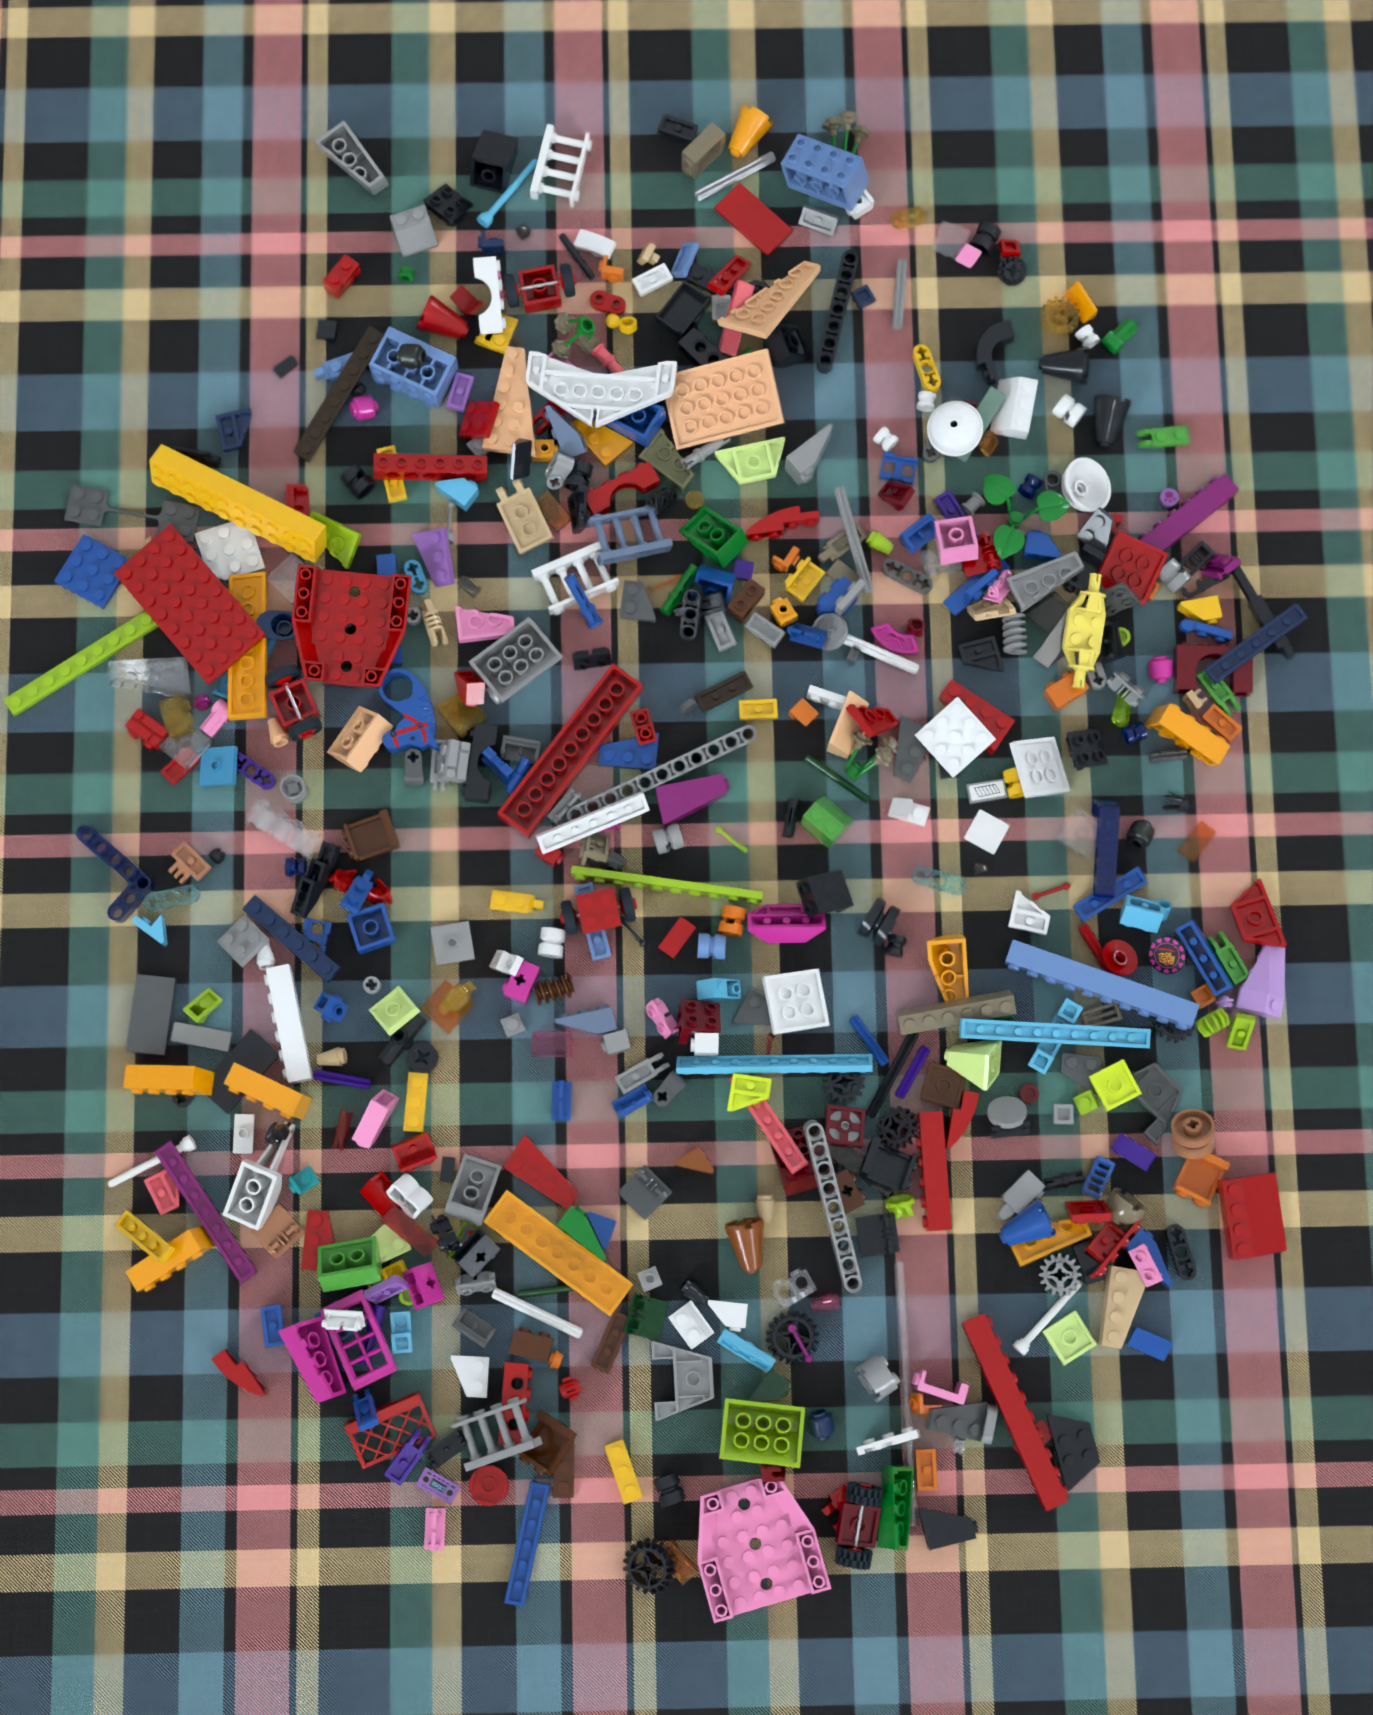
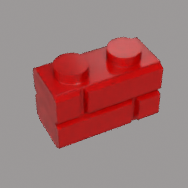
[322,254,361,300]
[125,708,172,751]

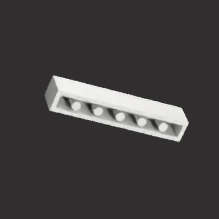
[264,964,314,1084]

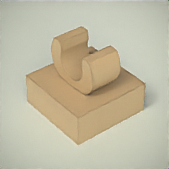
[636,242,660,266]
[1182,689,1207,714]

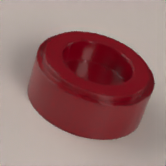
[1018,1084,1039,1104]

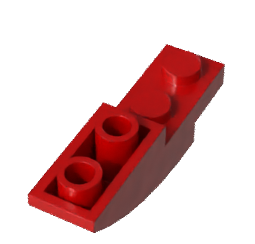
[746,506,820,542]

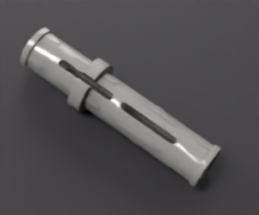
[681,438,731,470]

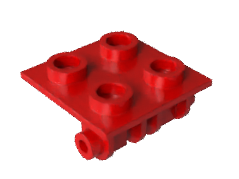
[961,532,1002,578]

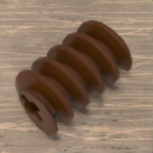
[533,973,575,1006]

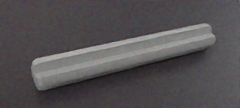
[892,259,907,330]

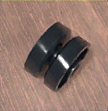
[857,897,901,947]

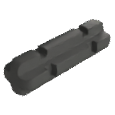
[1149,748,1187,763]

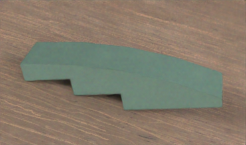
[956,386,1007,463]

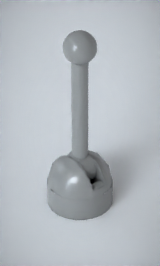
[447,500,455,545]

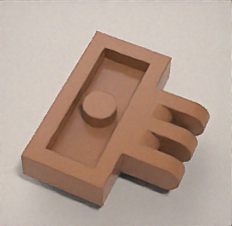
[168,841,212,884]

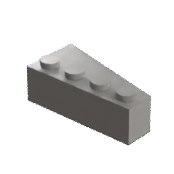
[314,121,389,195]

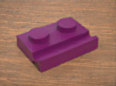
[1199,554,1241,579]

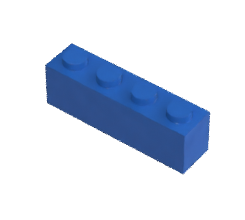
[1175,920,1235,997]

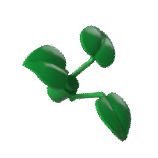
[983,474,1070,560]

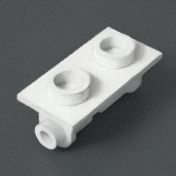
[322,1309,366,1332]

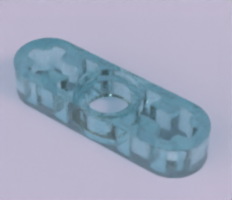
[911,866,967,896]
[143,885,200,912]

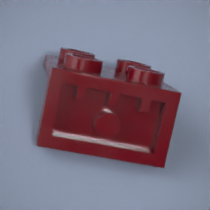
[677,999,721,1044]

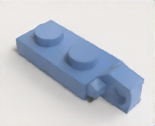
[313,352,353,381]

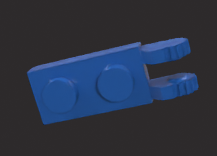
[1178,619,1233,643]
[353,1388,380,1432]

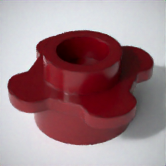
[905,618,926,637]

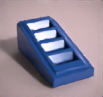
[1080,1155,1116,1200]

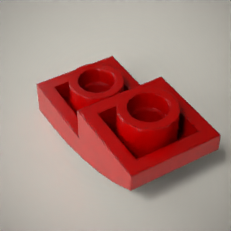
[629,708,657,746]

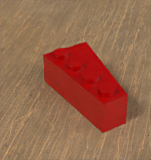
[938,679,1015,756]

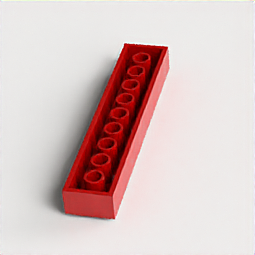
[497,663,644,840]

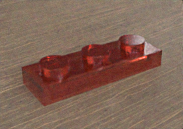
[380,1204,438,1257]

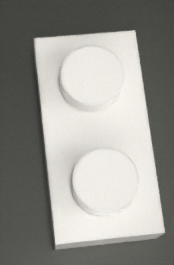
[632,263,673,297]

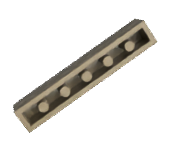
[895,990,1016,1035]

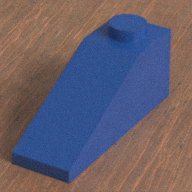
[1124,1229,1173,1288]

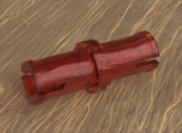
[331,1109,353,1151]

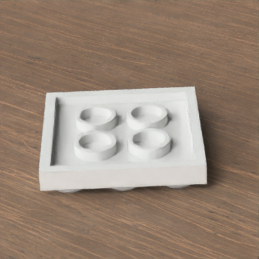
[194,522,266,582]
[915,697,996,778]
[1009,737,1070,798]
[762,968,830,1035]

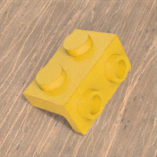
[784,557,826,603]

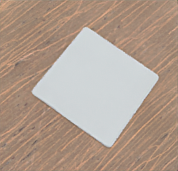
[964,809,1009,854]

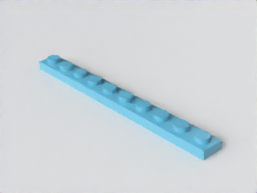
[959,1018,1151,1048]
[676,1054,873,1075]

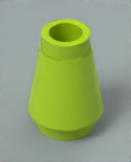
[865,530,894,555]

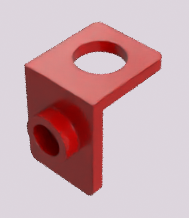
[450,285,484,316]

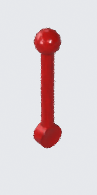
[1032,882,1070,900]

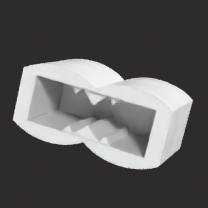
[386,1173,433,1219]

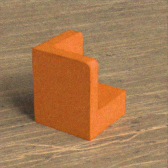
[788,698,819,727]

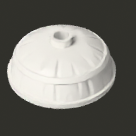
[927,401,983,457]
[1061,457,1111,512]

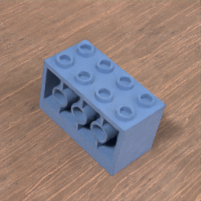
[781,134,869,211]
[369,326,459,409]

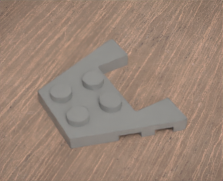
[651,1341,714,1421]

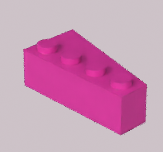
[278,1316,347,1403]

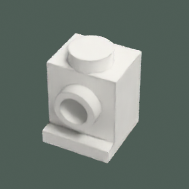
[845,189,874,220]

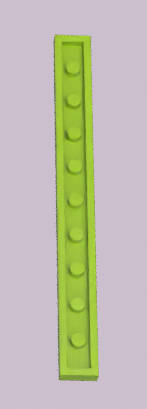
[3,611,159,716]
[571,865,763,905]

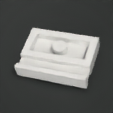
[806,685,846,710]
[668,1300,715,1350]

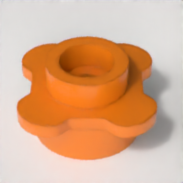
[548,1350,564,1369]

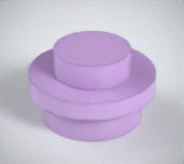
[1214,996,1234,1010]

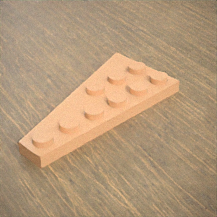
[717,261,821,339]
[482,346,537,457]

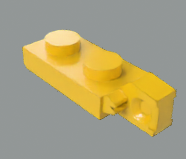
[490,890,544,914]

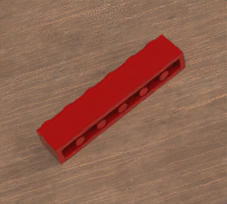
[914,1111,952,1232]

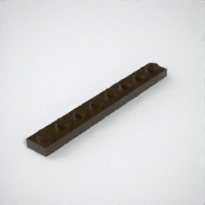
[293,325,385,463]

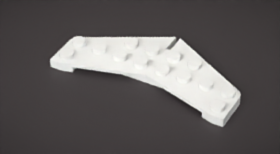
[525,351,678,428]

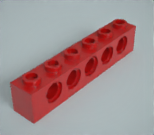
[373,453,487,482]

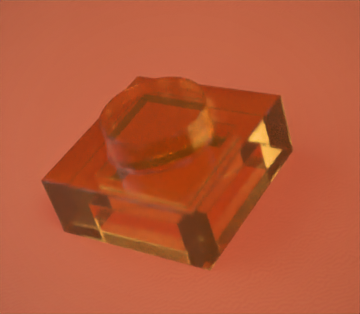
[978,430,999,457]

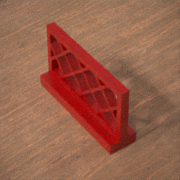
[344,1390,437,1469]

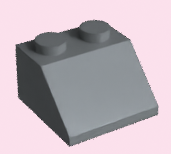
[390,204,438,258]

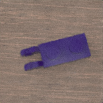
[384,1428,431,1485]

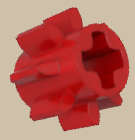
[558,1376,582,1401]

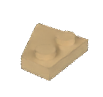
[966,597,1017,621]

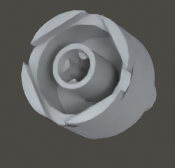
[855,1355,900,1402]

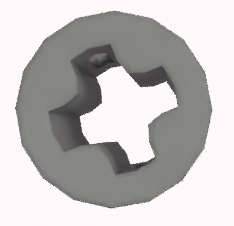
[961,492,986,517]

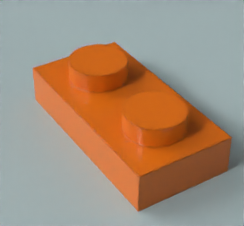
[1200,704,1243,743]
[915,1449,938,1491]

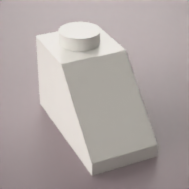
[707,1300,748,1332]

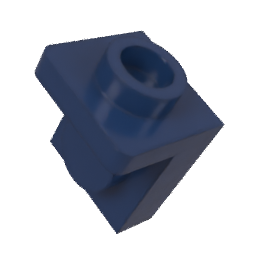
[478,230,505,255]

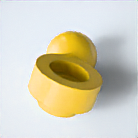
[605,314,638,335]

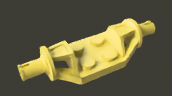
[1062,573,1106,689]

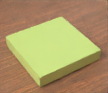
[369,986,420,1036]
[1042,1310,1097,1366]

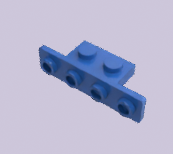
[943,557,1010,616]

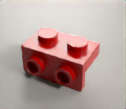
[391,1131,437,1173]

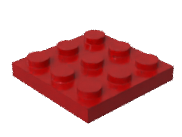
[1097,530,1169,605]

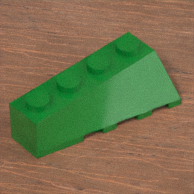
[876,1464,914,1550]

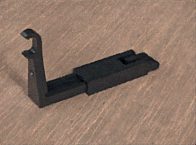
[1182,565,1295,660]

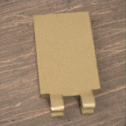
[496,479,554,555]

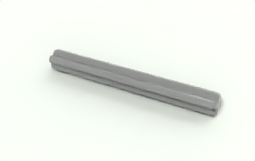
[694,151,776,201]

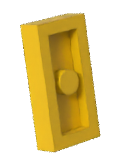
[739,699,778,721]

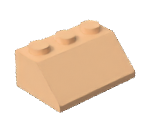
[826,691,869,759]
[327,706,393,773]

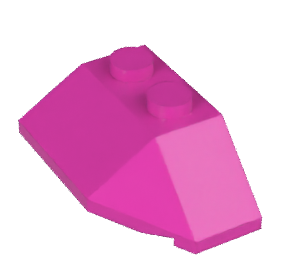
[747,904,826,943]

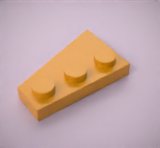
[572,418,634,468]

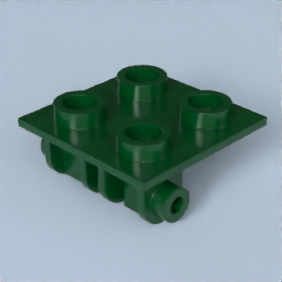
[623,1293,669,1341]

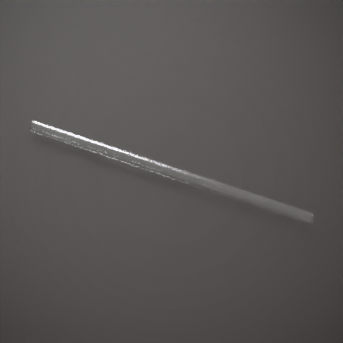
[895,1262,918,1527]

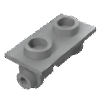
[547,788,585,826]
[455,1271,497,1296]

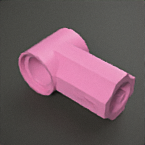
[199,699,230,738]

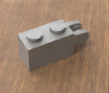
[997,1170,1046,1221]

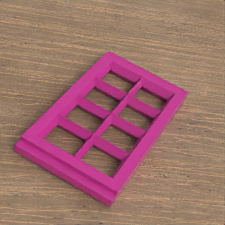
[320,1289,398,1391]

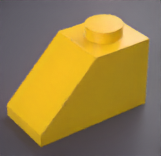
[1177,595,1222,626]

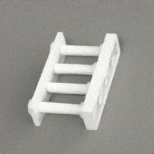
[530,124,593,208]
[531,541,619,615]

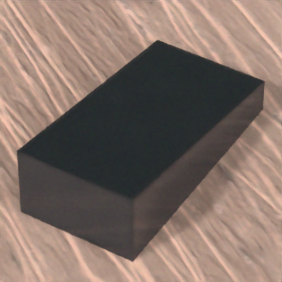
[273,355,299,379]
[440,1156,456,1183]

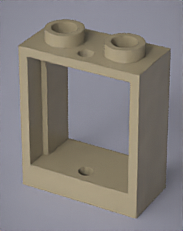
[682,122,726,180]

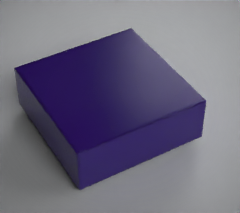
[733,559,754,581]

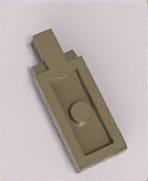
[817,523,867,564]

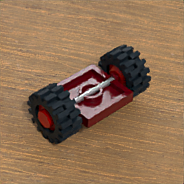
[834,1481,883,1570]

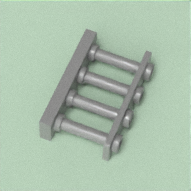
[451,1396,543,1472]

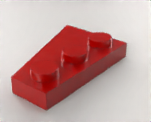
[846,704,900,738]
[301,1210,335,1271]

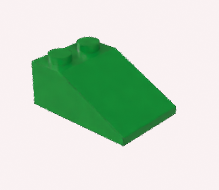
[679,505,748,568]
[557,1206,607,1262]

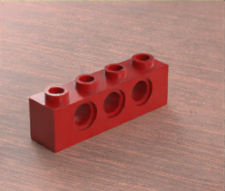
[498,1362,533,1445]

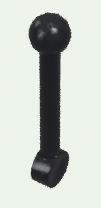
[620,916,647,947]

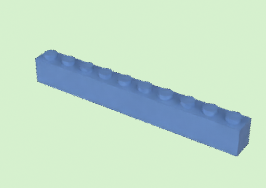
[1005,940,1200,1030]

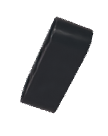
[680,583,704,640]

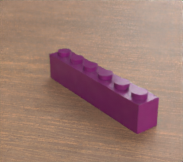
[1138,473,1239,552]

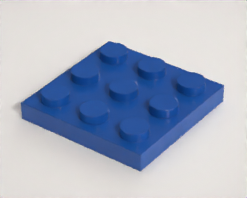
[54,534,129,610]

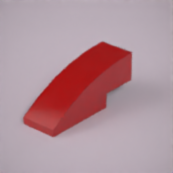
[945,1090,979,1149]
[211,1349,268,1397]

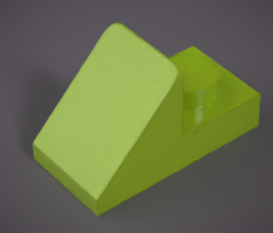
[183,988,223,1023]
[1226,1013,1256,1051]

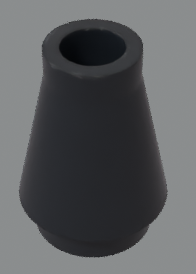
[679,1278,709,1305]

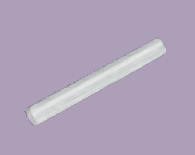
[843,634,919,674]
[491,1288,583,1338]

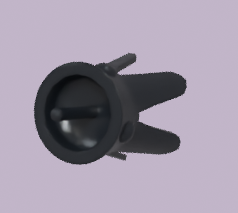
[1163,791,1193,813]

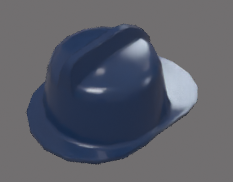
[256,611,295,641]

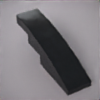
[290,841,341,919]

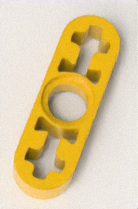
[912,344,941,393]

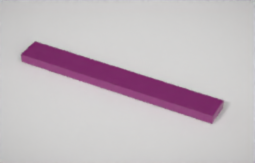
[154,1141,258,1284]

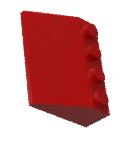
[1217,1172,1287,1260]

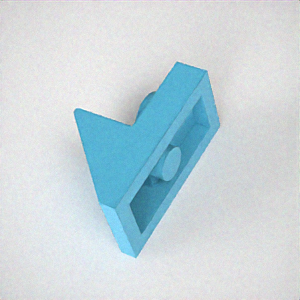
[131,915,168,947]

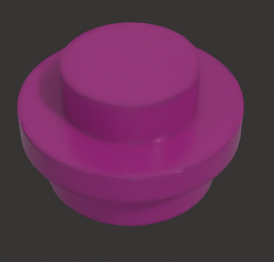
[193,694,212,711]

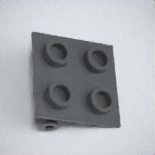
[1099,582,1141,617]
[617,1165,672,1220]

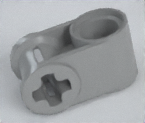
[545,452,575,490]

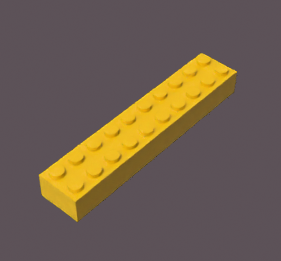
[149,444,327,563]

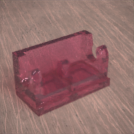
[532,1031,572,1057]

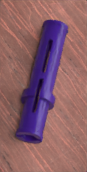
[358,1304,387,1366]

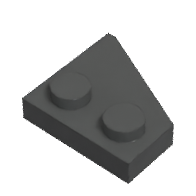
[1060,1052,1101,1095]

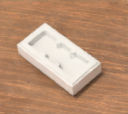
[233,1114,255,1154]

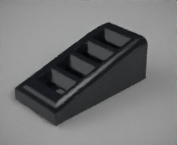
[1179,540,1215,576]

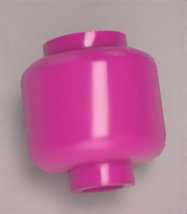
[349,395,378,421]
[1148,656,1173,683]

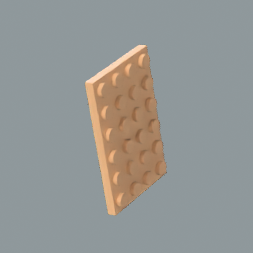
[665,348,785,450]

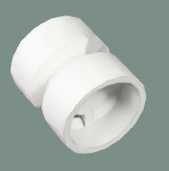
[1052,393,1087,428]
[538,927,566,959]

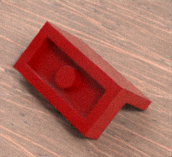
[360,1171,401,1220]

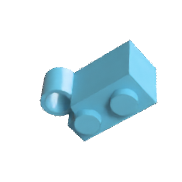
[1120,895,1172,933]

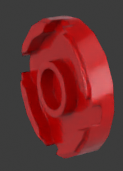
[469,1465,509,1506]

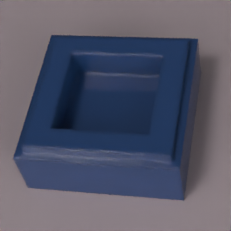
[851,284,876,310]

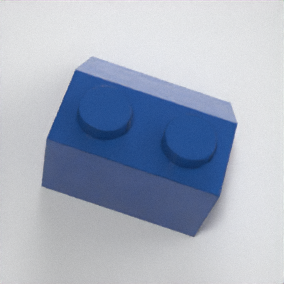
[691,564,737,615]

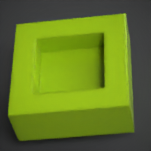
[1073,1089,1100,1116]

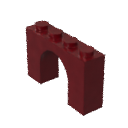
[1173,642,1253,697]

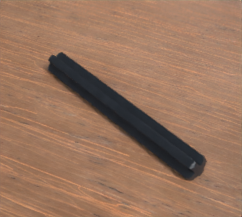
[866,1033,919,1118]

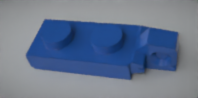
[339,869,374,914]

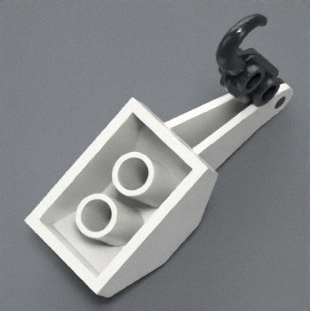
[223,1121,295,1231]

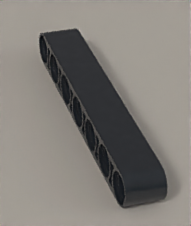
[816,250,859,374]

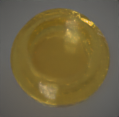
[685,491,704,509]

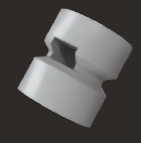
[1158,558,1192,594]
[280,774,308,804]
[651,823,684,855]

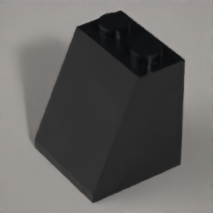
[470,129,519,194]

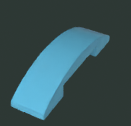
[1028,998,1083,1075]

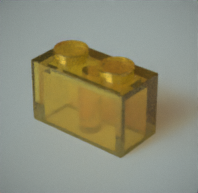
[159,693,195,740]

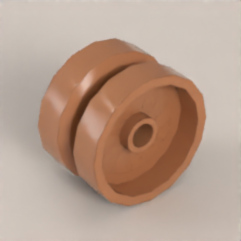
[1171,1109,1215,1160]

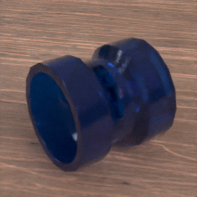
[1017,473,1043,500]
[1122,721,1147,745]
[285,857,307,877]

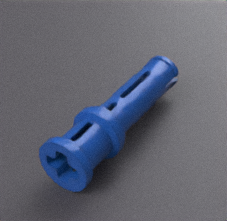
[564,573,603,629]

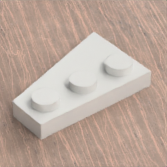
[856,1426,921,1456]

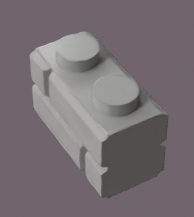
[437,739,471,783]

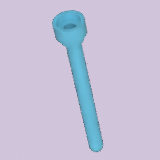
[477,159,538,228]

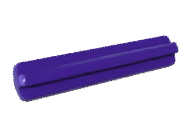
[895,1045,930,1099]
[313,1069,371,1090]

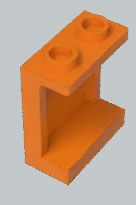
[1171,1153,1231,1208]

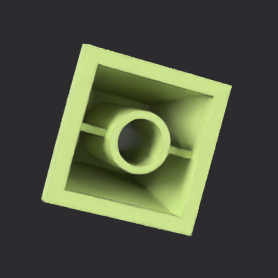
[944,1040,1002,1091]

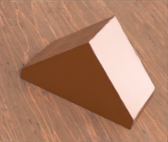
[675,1146,714,1175]

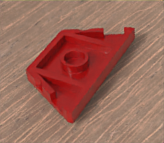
[1230,878,1287,948]

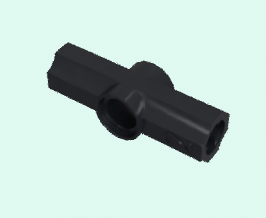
[377,1014,427,1067]

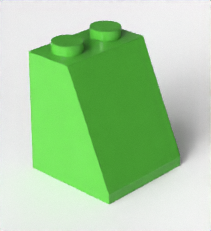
[800,796,854,849]

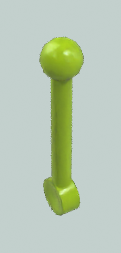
[715,826,748,853]

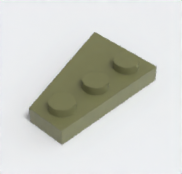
[639,428,695,491]

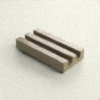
[1080,1002,1123,1026]

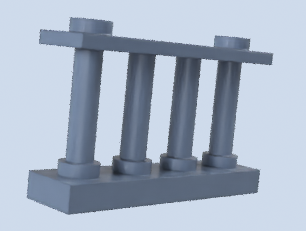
[586,504,673,566]

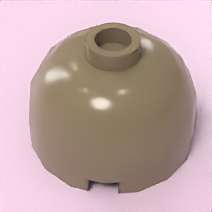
[1106,1187,1147,1225]

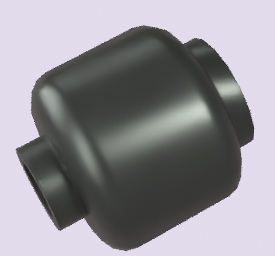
[397,343,426,369]
[1126,820,1155,849]

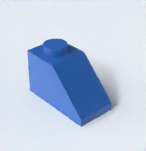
[1022,530,1062,562]

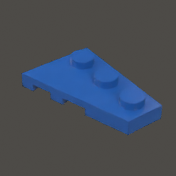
[598,733,659,770]

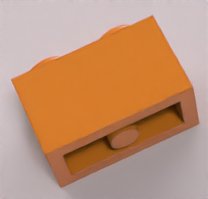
[1043,670,1089,713]

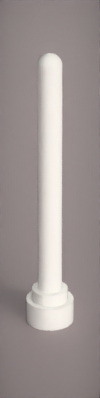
[108,1135,197,1187]
[1012,1280,1082,1356]

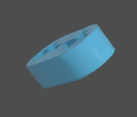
[404,560,428,596]

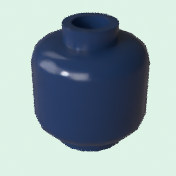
[807,1409,835,1441]

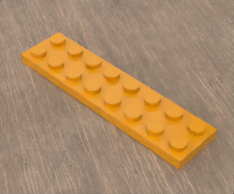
[228,572,268,721]
[483,1190,634,1316]

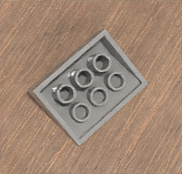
[468,617,563,703]

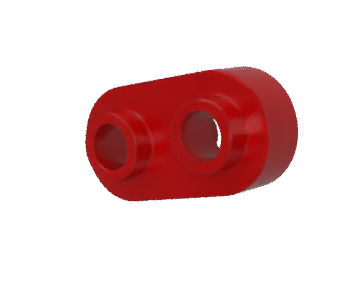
[590,291,626,316]

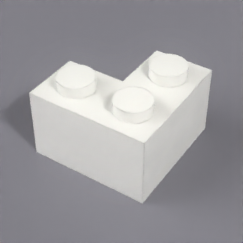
[690,1031,719,1056]

